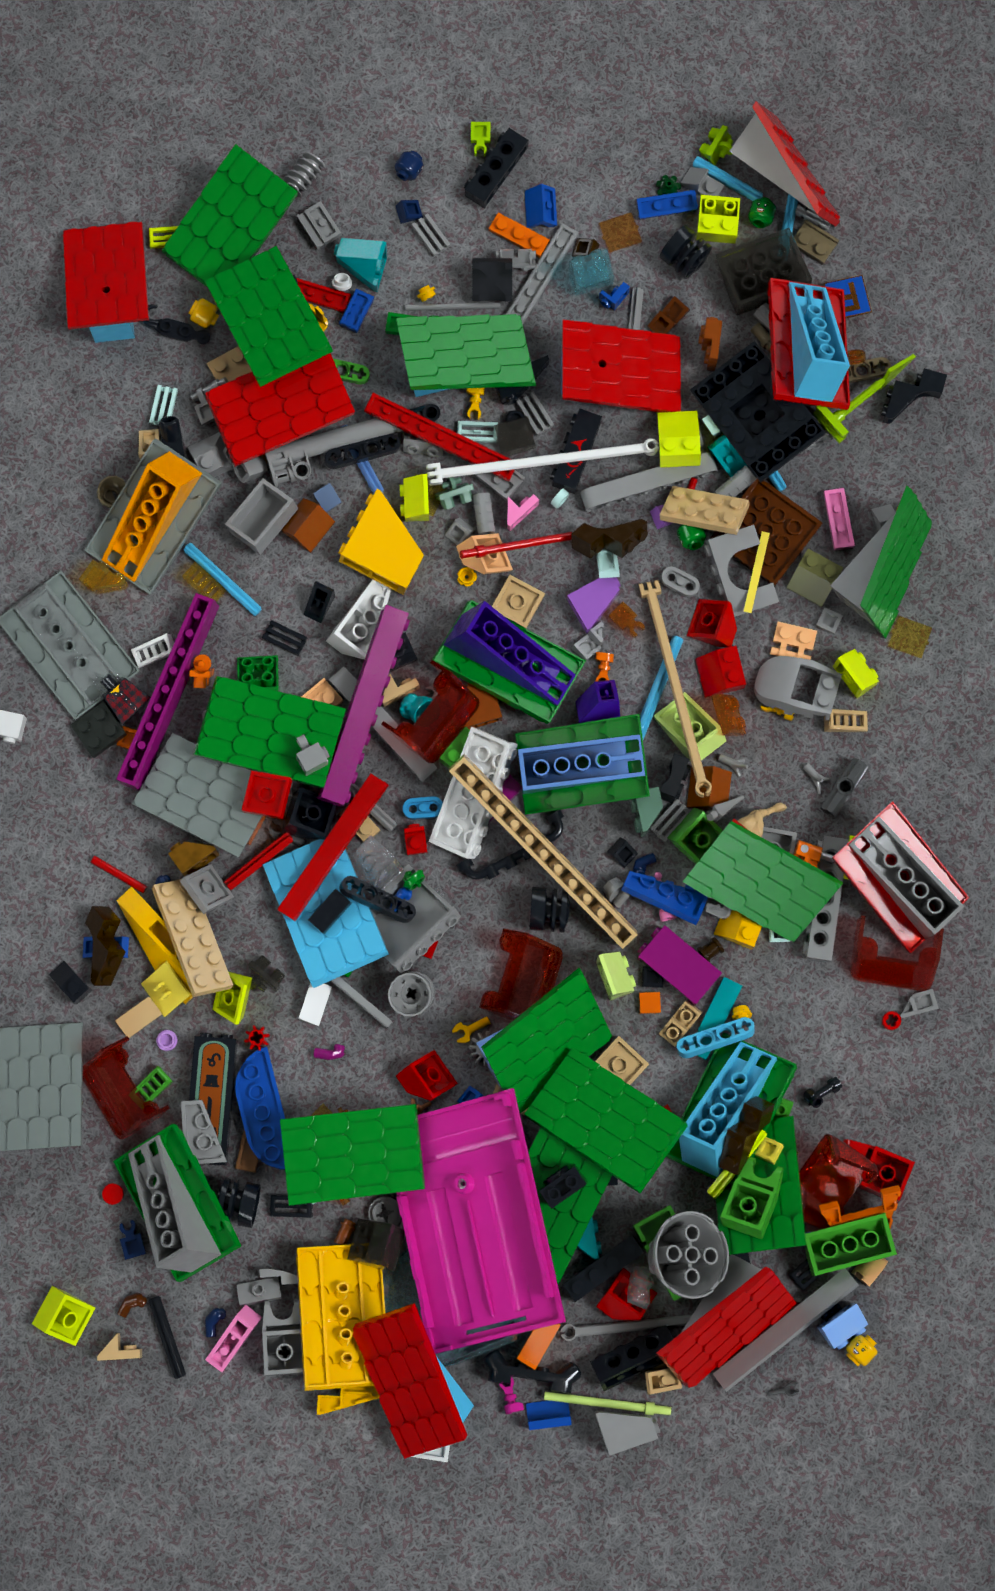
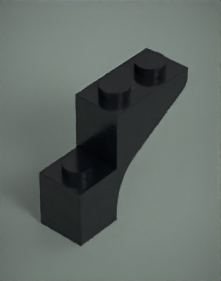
[881,368,947,424]

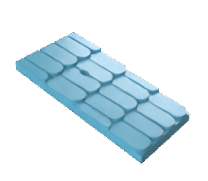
[263,839,389,988]

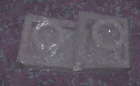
[627,1263,653,1310]

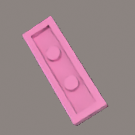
[823,488,855,551]

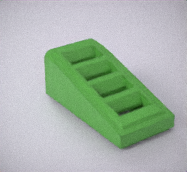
[129,1066,173,1110]

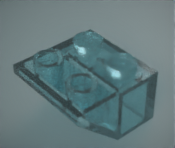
[568,249,614,296]

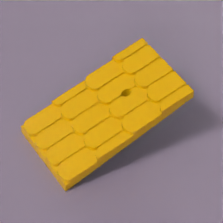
[296,1243,385,1391]

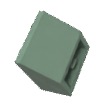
[630,787,663,838]

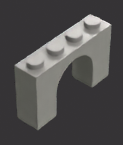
[704,525,779,617]

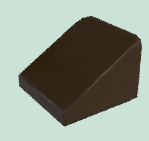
[572,238,600,262]

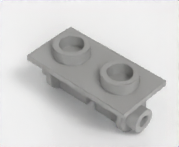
[496,249,536,270]
[403,434,443,457]

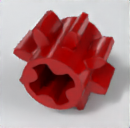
[244,1025,270,1051]

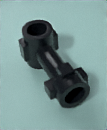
[803,1077,842,1108]

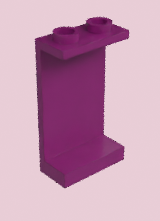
[637,925,722,1006]

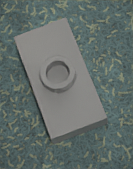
[236,1277,282,1307]

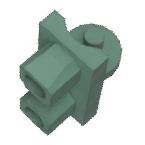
[434,477,474,510]

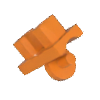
[189,654,214,688]

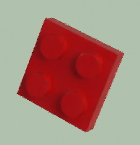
[241,771,293,819]

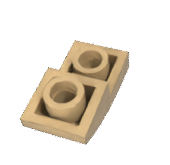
[659,1000,702,1047]

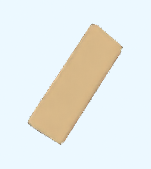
[115,997,162,1039]

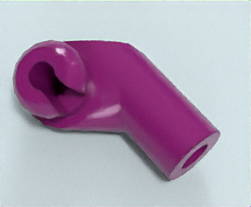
[314,1044,345,1060]

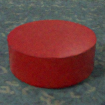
[102,1183,124,1205]

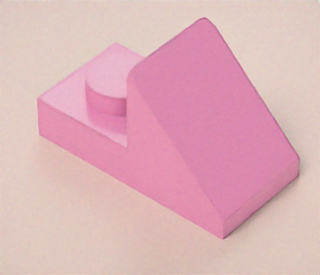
[507,494,539,531]

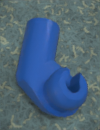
[390,887,412,912]

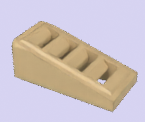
[824,709,868,732]

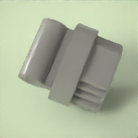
[603,877,630,908]

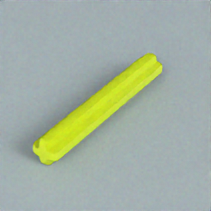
[707,1130,767,1199]

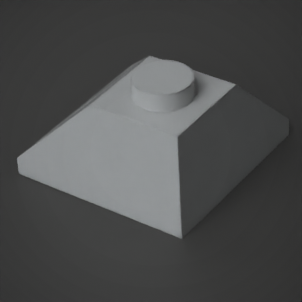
[187,432,234,478]

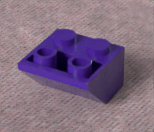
[575,680,620,723]

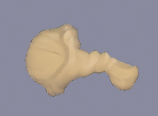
[738,803,787,837]

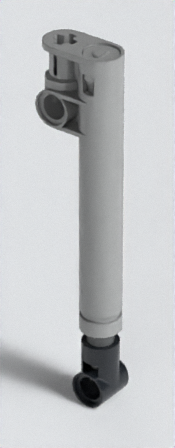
[265,404,441,488]

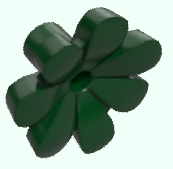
[656,175,682,195]

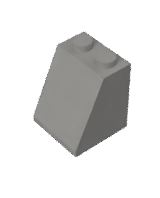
[594,1410,660,1456]

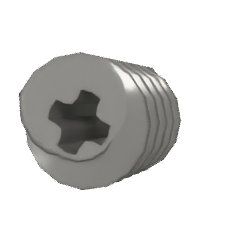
[283,152,325,197]

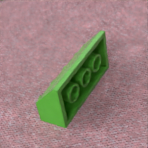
[805,1213,897,1276]

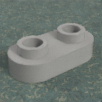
[661,566,700,597]

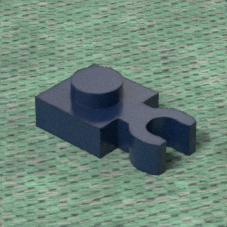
[119,1220,147,1260]

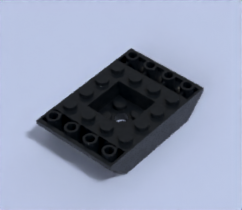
[690,340,826,483]

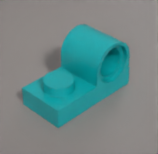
[708,435,748,477]

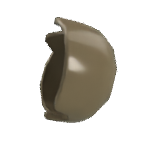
[97,476,126,508]

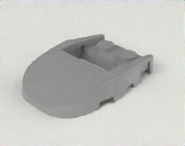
[754,656,842,721]

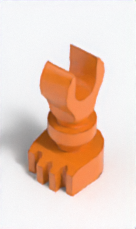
[595,652,614,682]

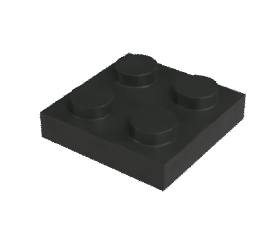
[71,701,127,758]

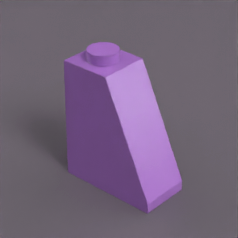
[567,577,621,634]

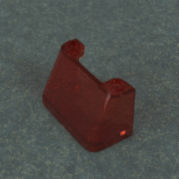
[799,1134,879,1229]

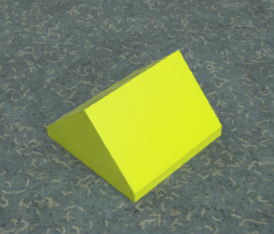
[212,972,252,1024]

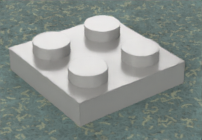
[180,864,234,914]

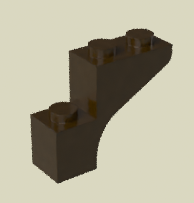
[571,519,648,559]
[85,906,126,986]
[719,1096,774,1175]

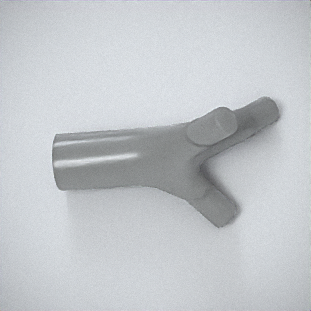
[718,754,748,777]
[803,763,830,795]

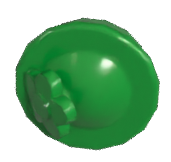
[403,869,425,891]

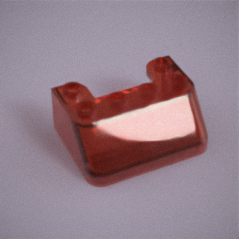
[479,928,563,1021]

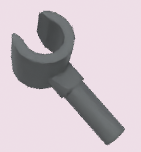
[768,1381,799,1396]

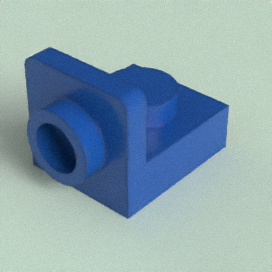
[599,282,630,311]

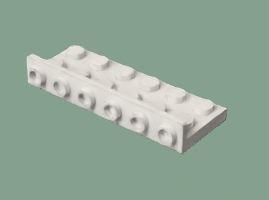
[429,727,518,859]

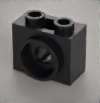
[539,1164,587,1209]

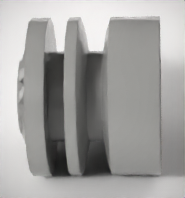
[388,971,435,1017]

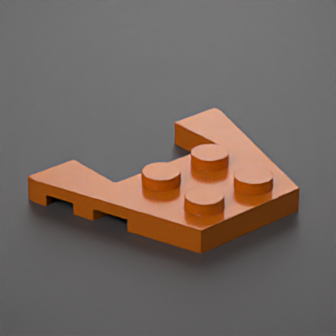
[819,1185,901,1229]

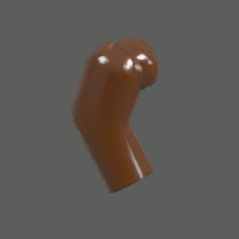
[117,1293,147,1318]

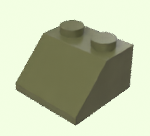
[786,549,843,607]

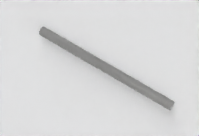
[405,302,500,311]

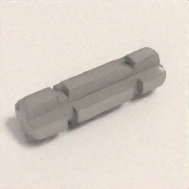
[795,204,831,231]

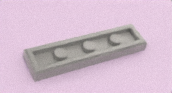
[331,977,393,1029]

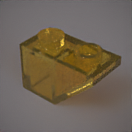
[79,560,128,594]

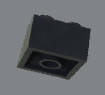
[282,787,336,839]

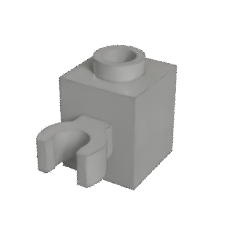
[296,734,330,776]

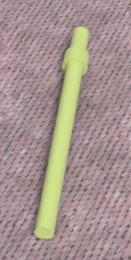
[544,1391,671,1415]

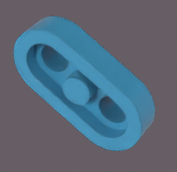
[403,797,443,820]

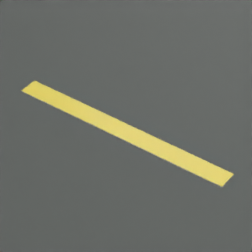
[743,531,770,613]

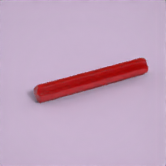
[224,832,293,890]

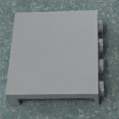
[370,864,461,974]

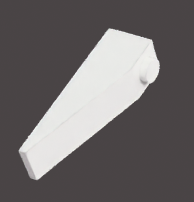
[326,579,391,660]

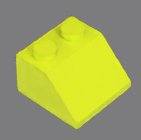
[400,474,429,522]
[833,649,879,698]
[32,1286,95,1346]

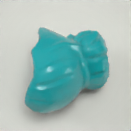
[399,693,440,727]

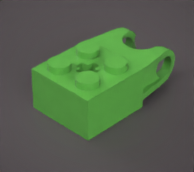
[720,1157,784,1239]

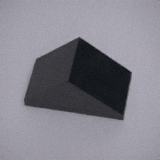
[303,581,335,623]

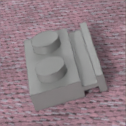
[296,201,342,250]
[476,470,525,501]

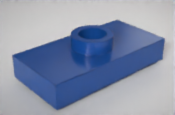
[339,289,374,333]

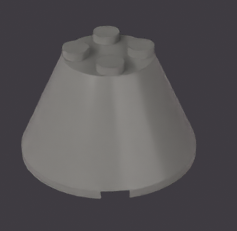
[647,1211,729,1299]

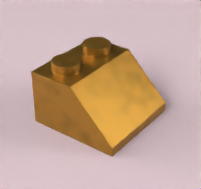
[168,842,220,877]

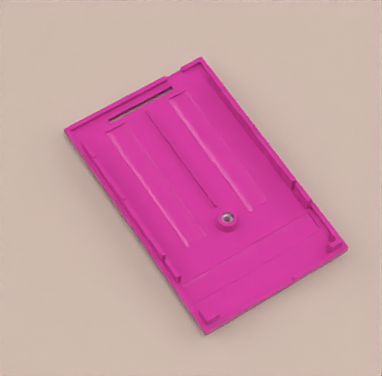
[396,1088,566,1354]

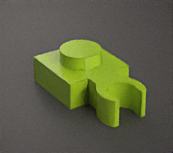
[471,122,491,157]

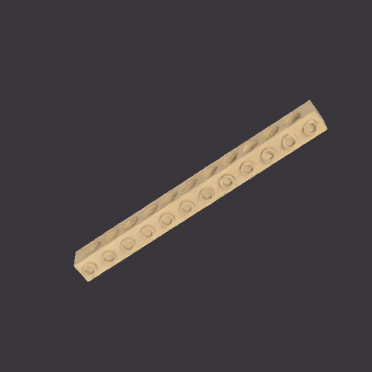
[449,754,638,949]

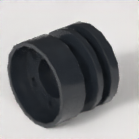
[659,225,712,279]
[529,887,570,933]
[217,1178,261,1228]

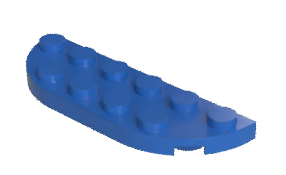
[235,1047,285,1170]

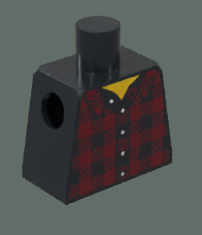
[100,674,151,724]

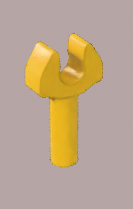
[452,1016,491,1043]

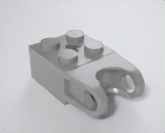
[262,1298,303,1376]

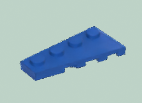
[621,871,708,925]

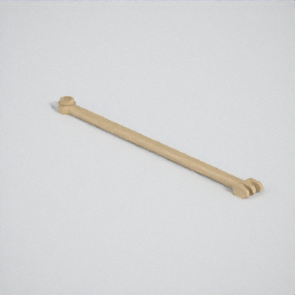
[638,580,712,798]

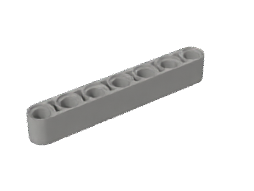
[580,452,718,512]
[328,666,437,782]

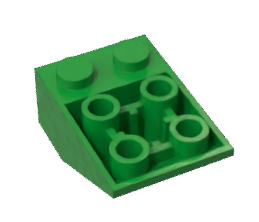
[237,655,280,692]

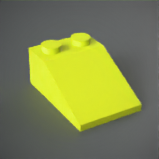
[657,411,701,468]

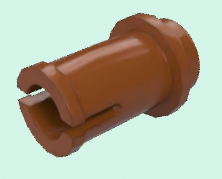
[334,1218,356,1245]

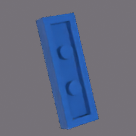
[636,190,698,220]

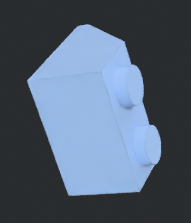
[817,1303,868,1350]

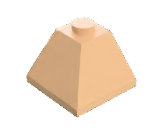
[456,533,513,574]

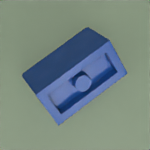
[525,184,557,228]
[526,1401,572,1430]

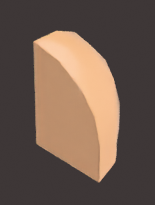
[851,1258,888,1287]

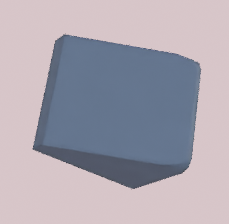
[313,483,342,512]

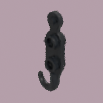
[143,304,210,345]

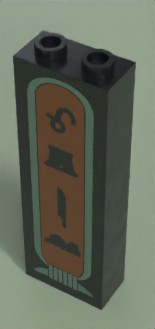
[189,1033,238,1166]

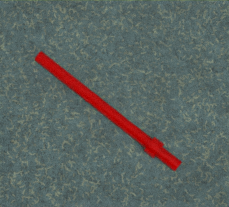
[460,532,572,559]

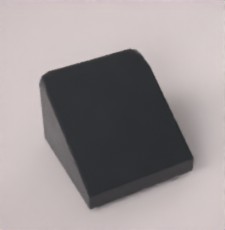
[607,837,638,868]

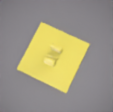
[141,961,191,1017]

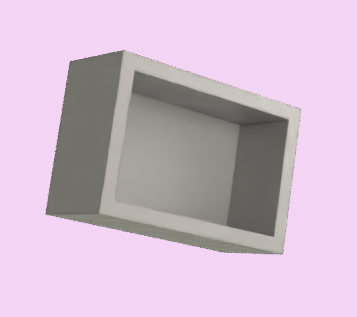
[225,478,298,555]

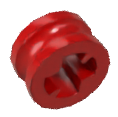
[882,1011,901,1030]

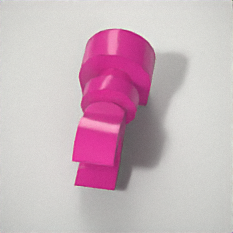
[499,1377,524,1415]

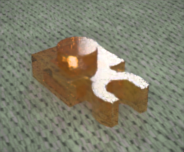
[608,602,645,638]

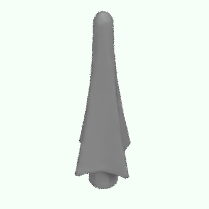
[707,795,744,823]

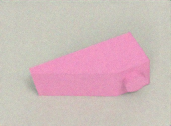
[205,1305,262,1372]

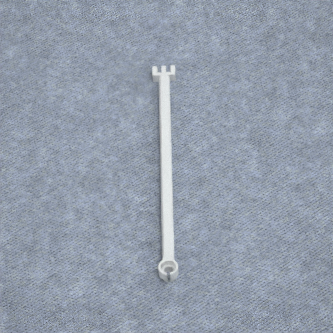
[426,438,659,486]

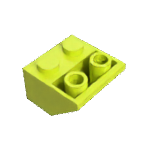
[696,195,740,244]

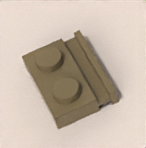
[790,220,839,265]

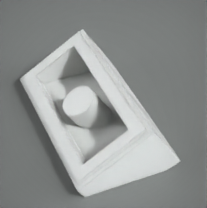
[298,983,332,1026]

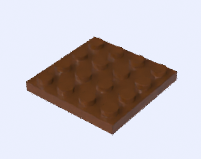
[710,479,823,587]

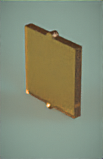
[599,212,642,253]

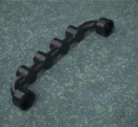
[456,810,564,880]

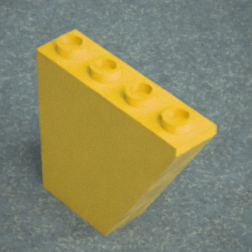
[338,489,424,595]

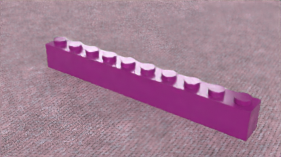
[116,593,220,791]
[317,605,410,807]

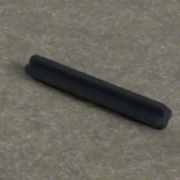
[148,1296,186,1379]

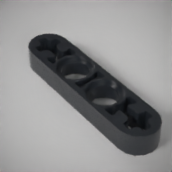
[325,433,401,469]
[339,876,416,923]

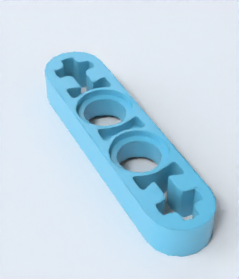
[677,1017,755,1058]

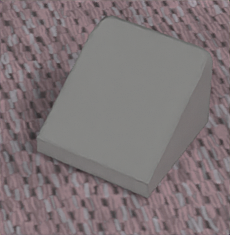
[445,517,475,545]

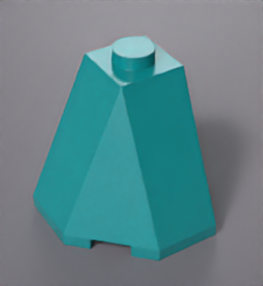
[334,238,388,292]

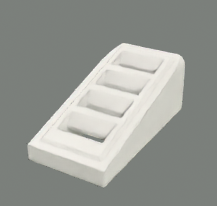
[131,633,174,668]

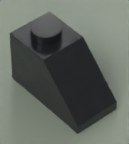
[49,961,92,1005]

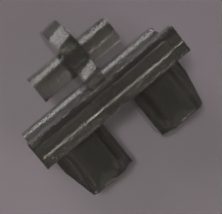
[248,955,285,992]

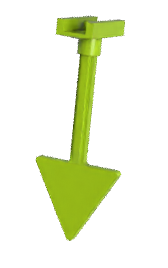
[813,354,916,443]

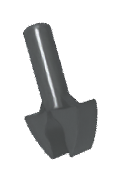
[268,820,305,847]

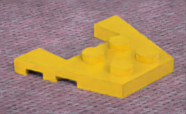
[317,1386,380,1415]

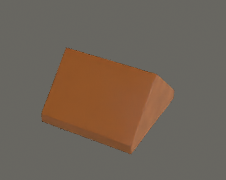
[281,498,335,553]
[687,766,732,810]

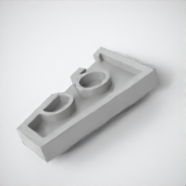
[181,1100,227,1164]

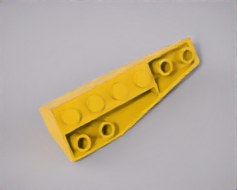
[116,887,193,1005]

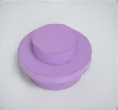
[156,1030,178,1051]

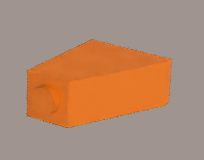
[516,1324,561,1370]

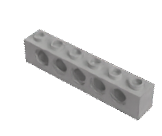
[802,835,849,963]

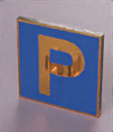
[824,275,872,318]

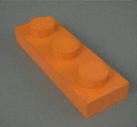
[489,212,550,258]

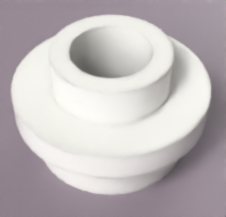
[332,273,352,291]

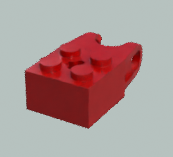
[831,1139,915,1204]

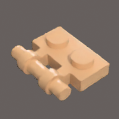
[770,621,817,660]

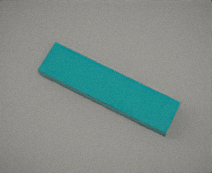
[688,977,742,1060]

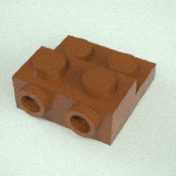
[698,317,722,371]

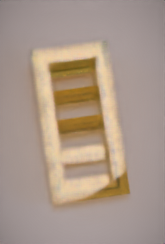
[182,562,227,602]

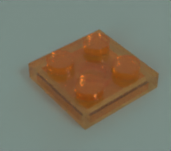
[711,694,746,736]

